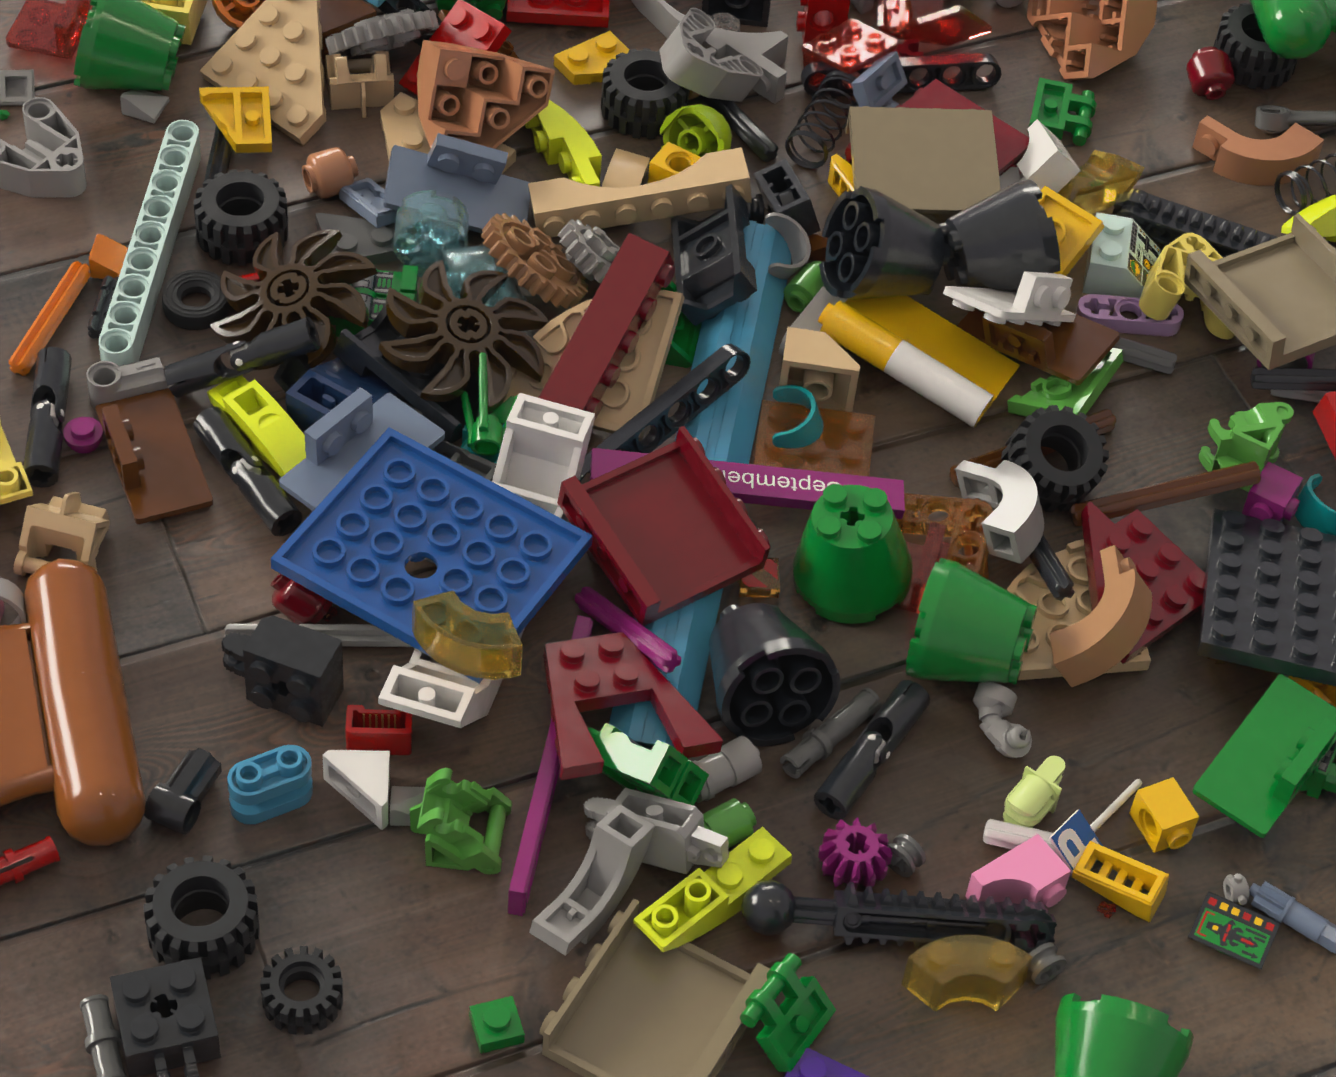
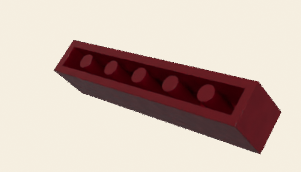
[538,233,675,419]

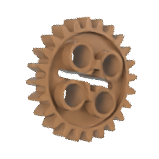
[481,213,589,309]

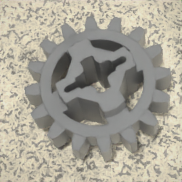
[558,219,620,283]

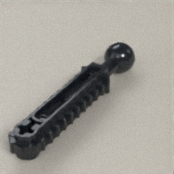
[1111,189,1283,258]
[741,879,1057,955]

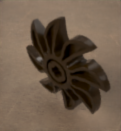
[210,229,378,370]
[379,260,549,412]

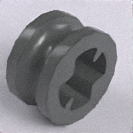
[886,834,926,877]
[1022,942,1067,985]

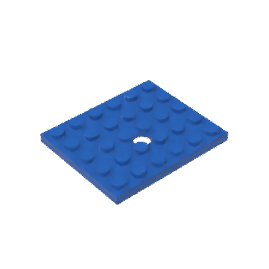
[271,427,593,684]

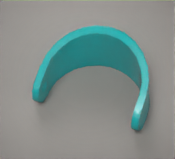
[772,385,824,448]
[1295,474,1336,536]

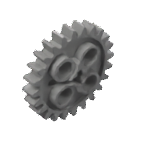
[325,10,439,57]

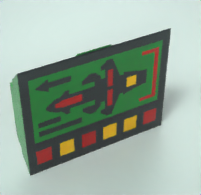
[1188,891,1281,969]

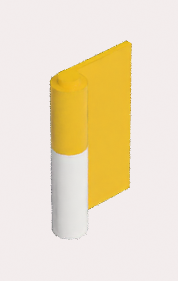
[818,296,1020,428]

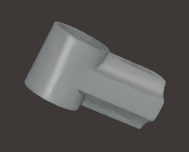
[86,357,167,410]

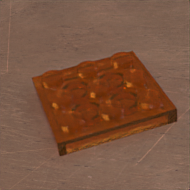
[753,400,875,476]

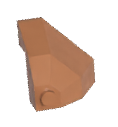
[1027,0,1158,81]

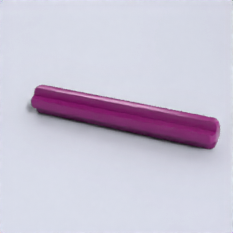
[574,586,681,673]

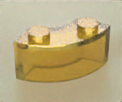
[1058,150,1145,214]
[412,590,523,680]
[901,935,1033,1012]

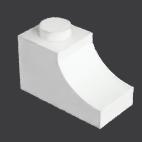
[1017,119,1081,193]

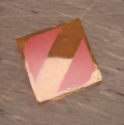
[738,558,780,598]

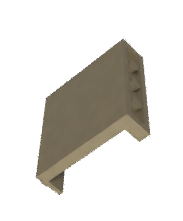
[846,106,1001,224]
[1184,213,1336,370]
[540,898,770,1077]

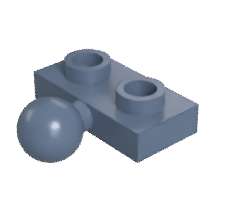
[851,51,908,108]

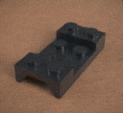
[671,184,757,326]
[333,305,498,444]

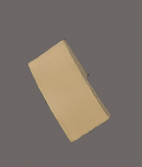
[602,148,650,188]

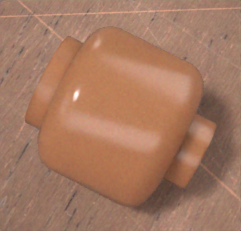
[302,147,358,199]

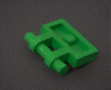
[1028,77,1097,146]
[740,953,836,1072]

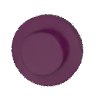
[63,417,103,453]

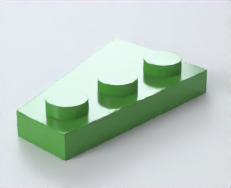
[1007,348,1123,416]

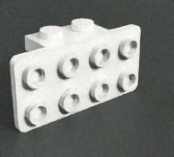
[943,271,1076,326]

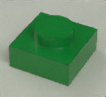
[469,996,525,1053]

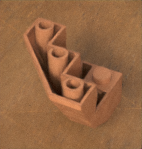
[417,40,555,149]

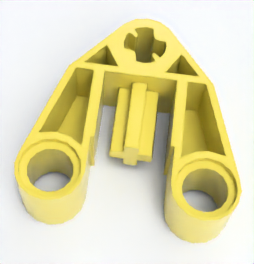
[1139,233,1234,340]

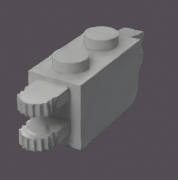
[584,788,729,874]

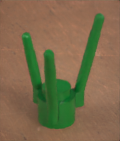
[461,352,519,456]

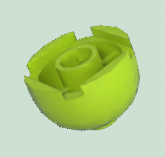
[660,104,732,157]

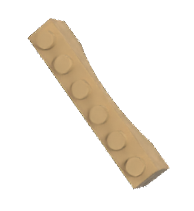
[528,147,751,237]

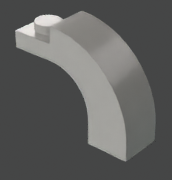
[955,460,1044,564]
[529,804,655,956]

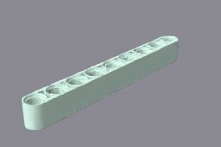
[99,120,201,366]

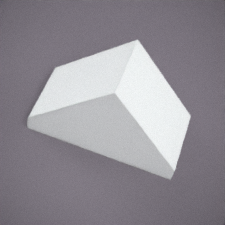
[322,750,390,830]

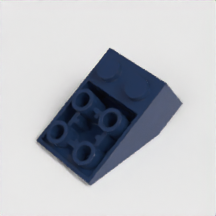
[286,358,406,433]

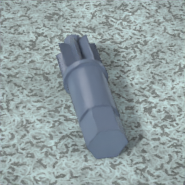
[1249,881,1336,954]

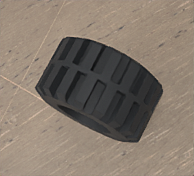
[1213,3,1298,89]
[601,48,690,139]
[194,169,289,266]
[1001,405,1109,512]
[144,856,260,980]

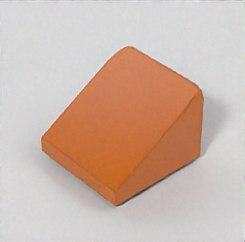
[89,234,128,279]

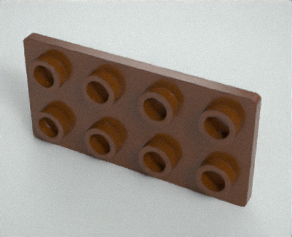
[957,308,1120,385]
[95,388,213,524]

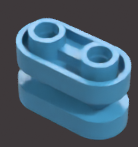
[227,745,313,824]

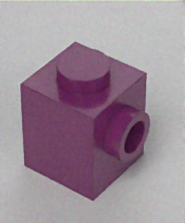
[1242,461,1303,523]

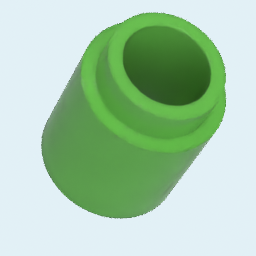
[783,261,824,313]
[703,798,757,849]

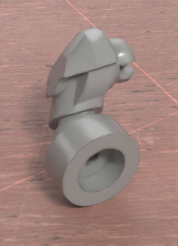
[973,682,1032,758]

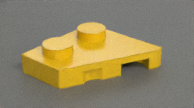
[554,30,630,85]
[199,86,272,153]

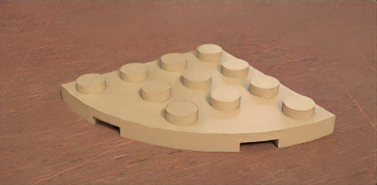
[503,290,685,441]
[1006,539,1151,680]

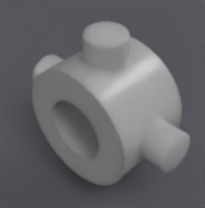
[1223,873,1250,905]

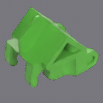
[1199,402,1294,492]
[410,768,512,874]

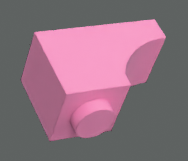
[965,834,1071,908]

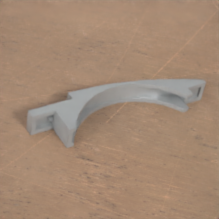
[631,0,789,104]

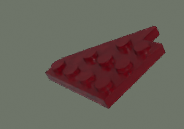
[1081,501,1206,664]

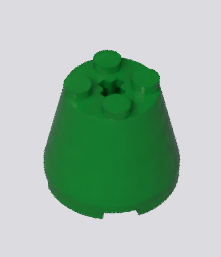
[73,0,186,91]
[793,484,913,624]
[906,558,1038,684]
[1055,993,1194,1077]

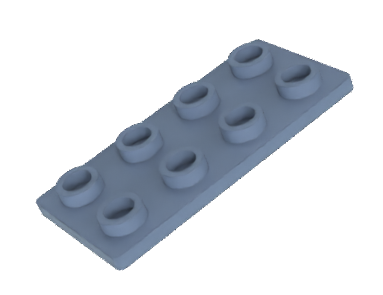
[383,133,530,233]
[279,387,445,511]

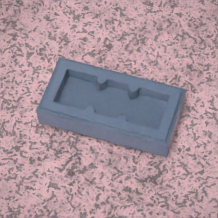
[339,178,408,228]

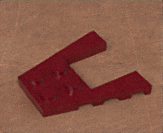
[543,632,723,780]

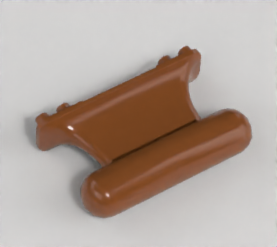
[0,558,146,846]

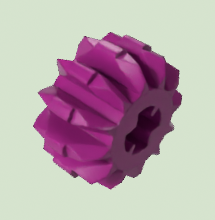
[818,817,892,890]

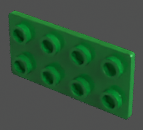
[1192,674,1336,838]

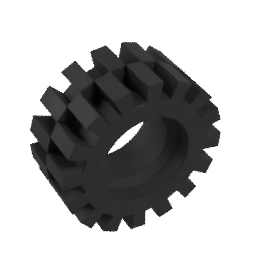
[260,946,343,1035]

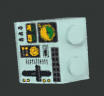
[1082,212,1161,298]

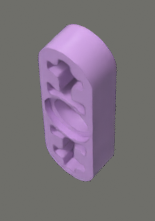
[1076,294,1184,337]

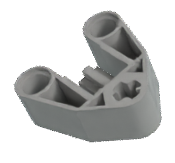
[659,7,764,102]
[0,97,87,198]

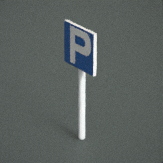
[1048,779,1142,880]

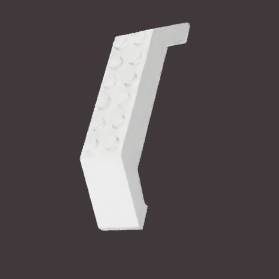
[378,393,595,728]

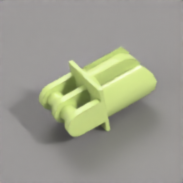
[1003,756,1065,828]

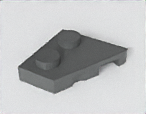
[315,213,405,265]

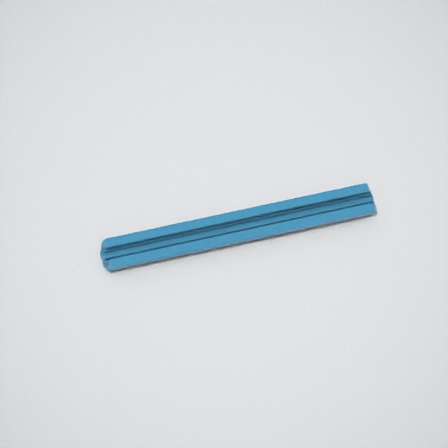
[609,220,792,748]

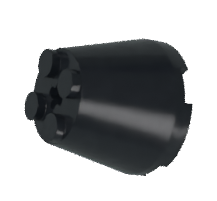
[938,179,1060,292]
[819,186,951,300]
[709,603,841,746]

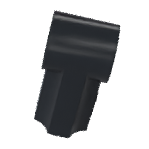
[144,748,222,835]

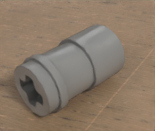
[692,736,762,803]

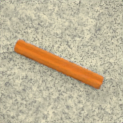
[9,261,91,376]

